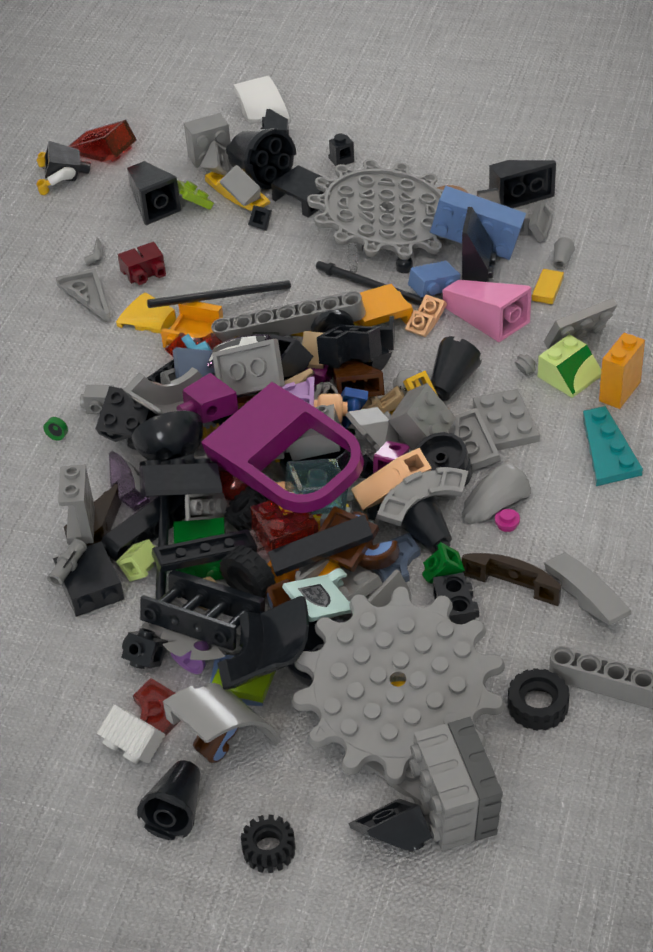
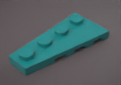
[583,406,643,486]

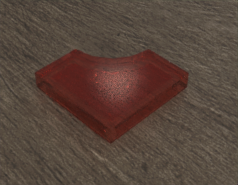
[133,678,179,736]

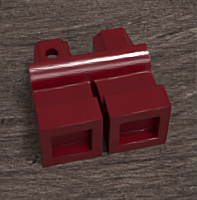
[117,241,166,285]

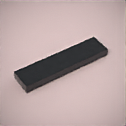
[268,514,374,576]
[152,529,258,573]

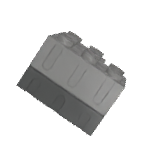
[409,717,503,851]

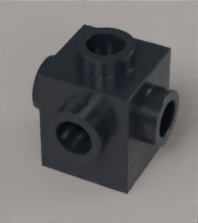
[121,628,168,669]

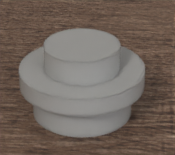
[515,354,536,375]

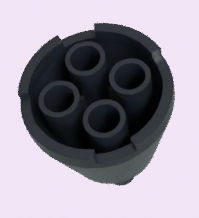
[226,128,296,189]

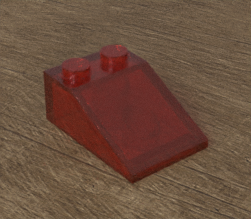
[68,119,137,162]

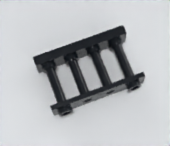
[140,570,265,651]

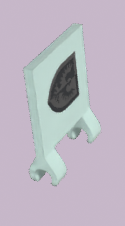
[282,568,370,622]

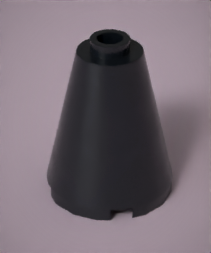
[430,336,482,401]
[400,496,452,553]
[137,760,200,840]

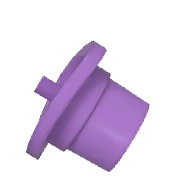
[170,641,209,674]

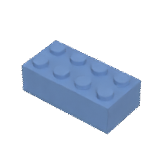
[430,186,526,260]

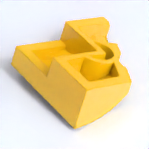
[116,292,176,334]

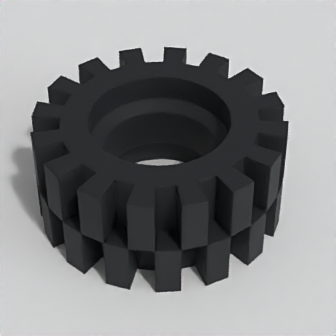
[224,486,271,531]
[241,814,296,873]

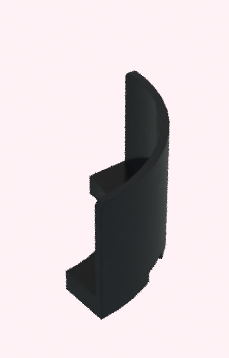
[217,596,309,690]

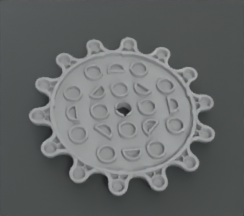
[307,159,450,260]
[291,587,505,785]

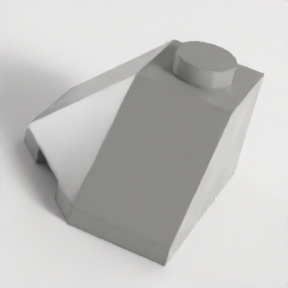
[345,407,399,451]

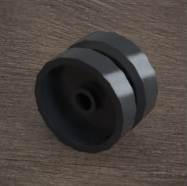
[416,432,473,487]

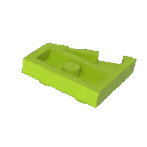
[177,180,214,210]

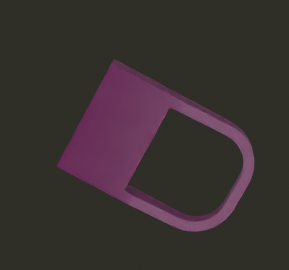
[201,382,364,513]

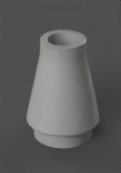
[553,237,575,269]

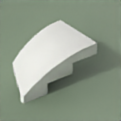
[234,75,290,123]

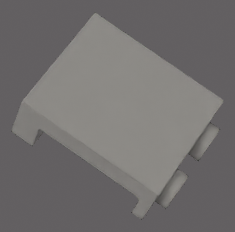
[58,464,95,545]

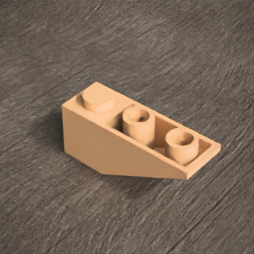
[351,448,432,511]

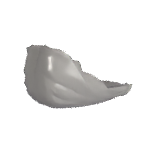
[462,463,531,524]

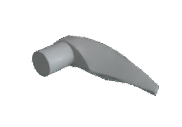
[84,237,103,265]

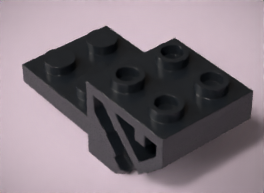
[95,386,157,450]

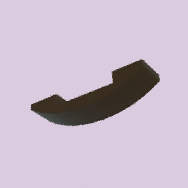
[462,553,561,606]

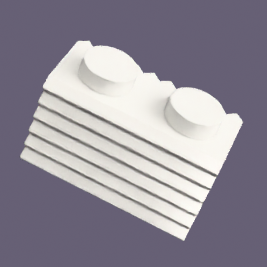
[97,704,165,764]

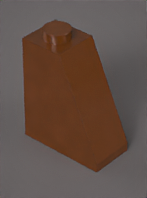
[332,359,385,397]

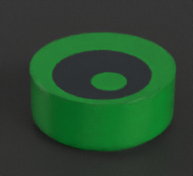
[43,417,68,441]

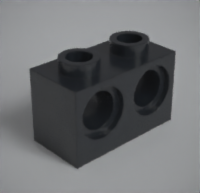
[433,573,479,625]

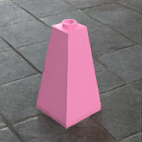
[443,280,532,342]

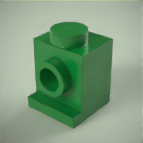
[422,542,465,584]

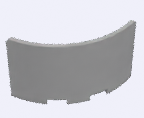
[123,367,212,425]
[374,467,468,526]
[163,683,280,745]

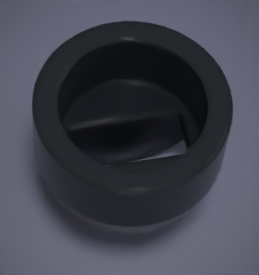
[396,257,413,273]

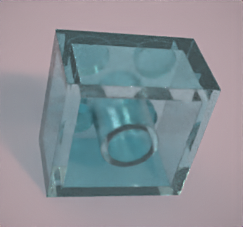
[285,459,348,516]

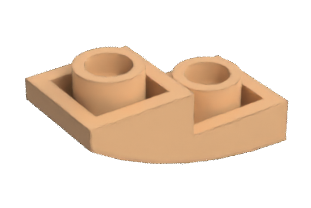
[405,295,447,337]

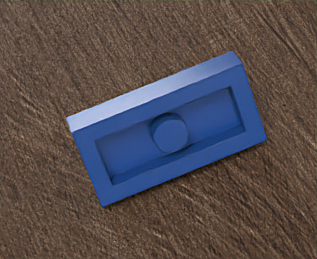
[341,387,368,429]

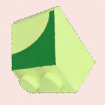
[537,334,601,398]

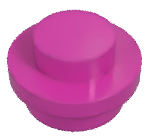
[495,509,520,532]

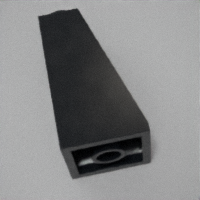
[127,161,181,225]

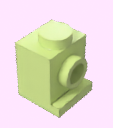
[116,539,155,582]

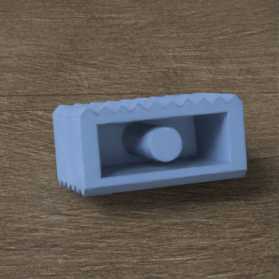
[408,260,461,298]

